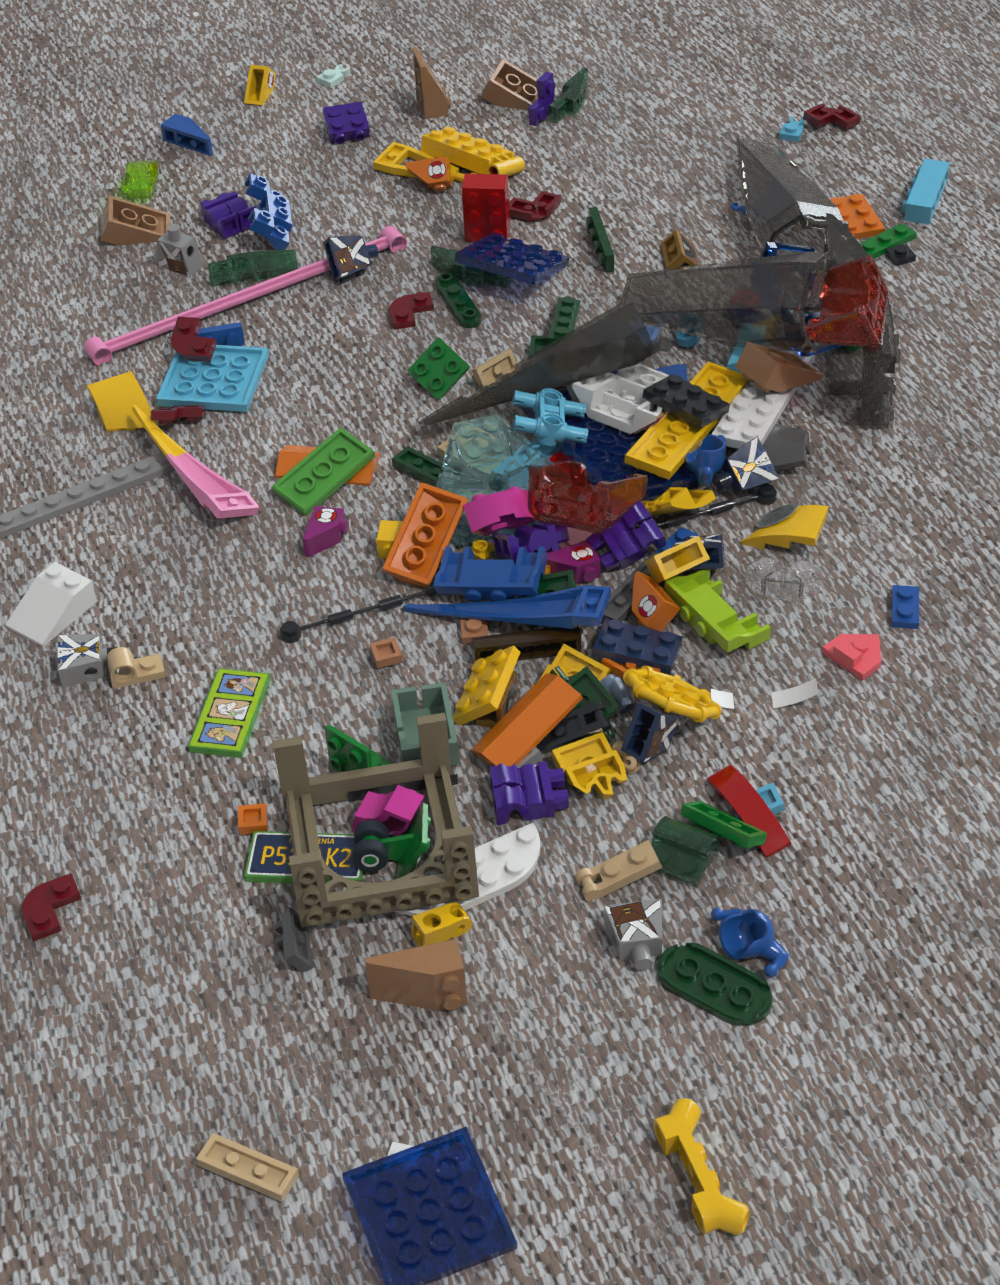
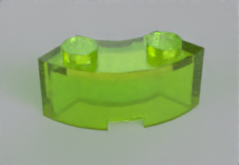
[121,160,158,198]

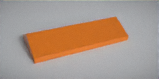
[275,445,380,486]
[382,482,468,587]
[470,673,583,767]

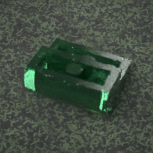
[651,816,722,887]

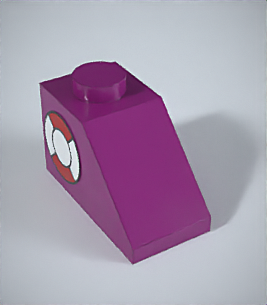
[303,506,349,557]
[546,541,601,584]

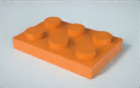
[822,194,885,241]

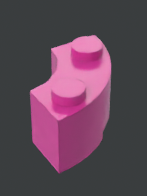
[463,486,540,536]
[351,785,424,836]

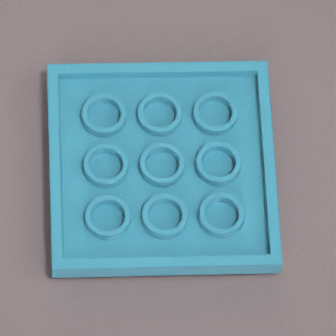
[156,345,269,412]

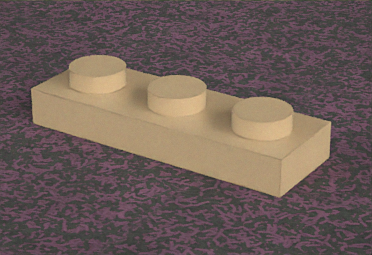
[196,1133,299,1202]

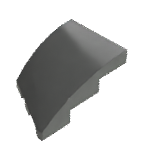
[762,424,810,471]

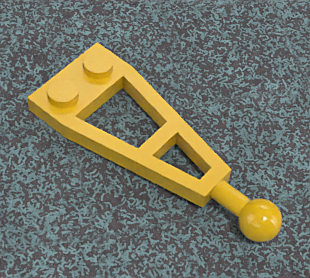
[373,142,477,182]

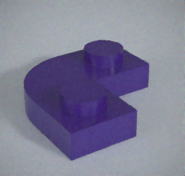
[528,72,555,126]

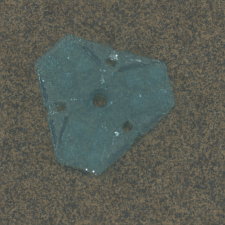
[436,414,574,549]

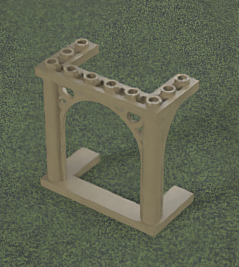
[273,713,479,928]

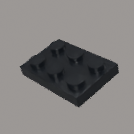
[642,374,730,428]

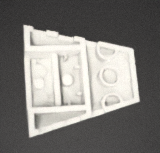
[572,364,669,434]

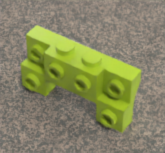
[665,569,771,653]

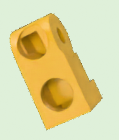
[411,902,473,947]

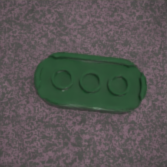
[658,943,773,1026]

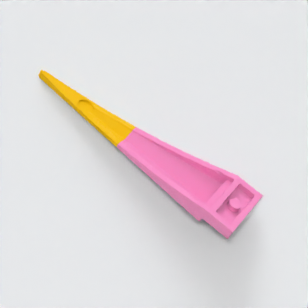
[132,405,260,519]

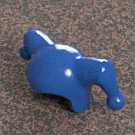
[686,434,726,487]
[711,908,789,978]

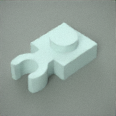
[316,64,350,88]

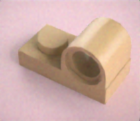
[107,647,166,689]

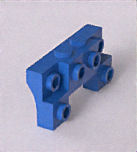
[244,173,293,251]
[433,546,548,602]

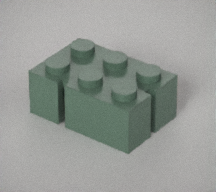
[391,682,459,766]

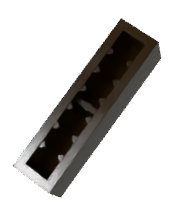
[472,626,581,662]

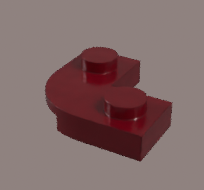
[803,104,861,130]
[509,191,561,221]
[389,292,434,330]
[171,316,217,362]
[151,405,205,424]
[22,873,81,942]

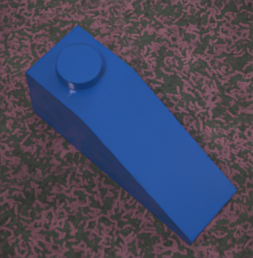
[160,113,213,156]

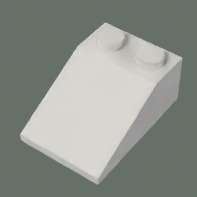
[5,562,97,647]

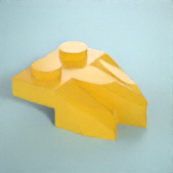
[551,732,627,799]

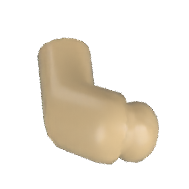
[612,740,641,774]

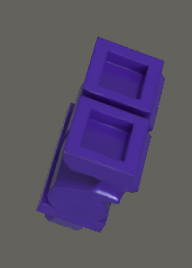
[200,191,256,239]
[587,498,667,571]
[491,521,570,560]
[490,761,569,825]

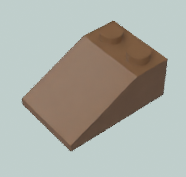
[412,47,451,119]
[481,59,538,111]
[101,195,170,245]
[735,342,824,393]
[365,939,467,1010]

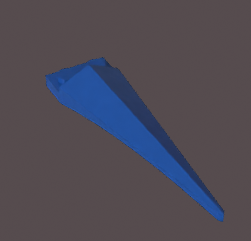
[403,585,611,629]

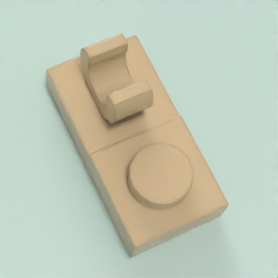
[471,349,520,391]

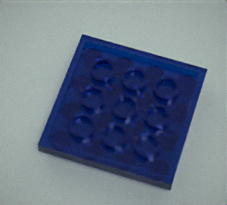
[454,233,570,285]
[342,1126,518,1285]

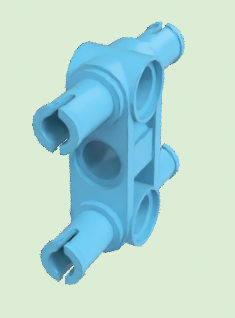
[512,388,588,446]

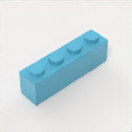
[901,159,950,225]

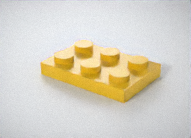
[453,645,520,725]

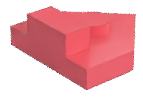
[822,634,881,681]

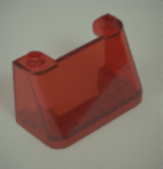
[805,254,889,348]
[528,460,648,534]

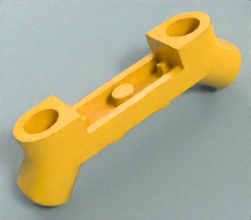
[653,1098,750,1236]

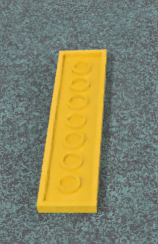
[624,361,750,480]

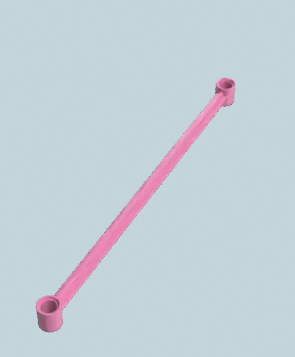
[84,226,407,366]

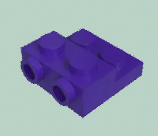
[322,101,370,144]

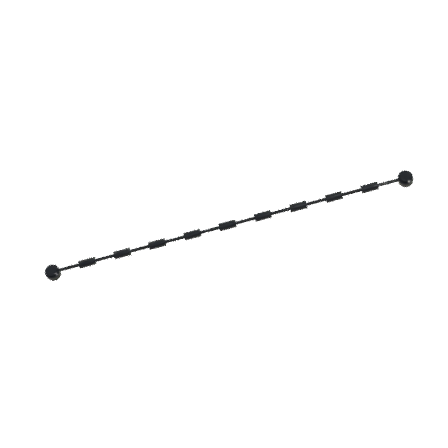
[280,484,777,643]

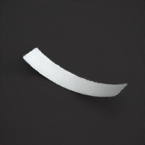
[711,678,818,709]

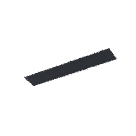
[348,774,458,802]

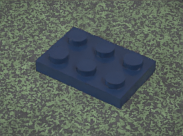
[592,619,683,675]

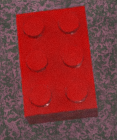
[462,174,510,243]

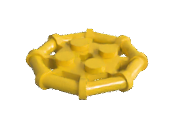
[623,666,722,723]

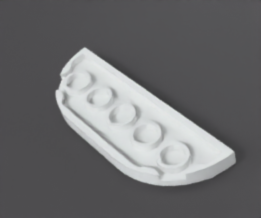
[394,823,540,916]

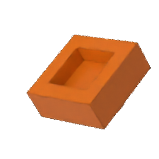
[238,803,268,835]

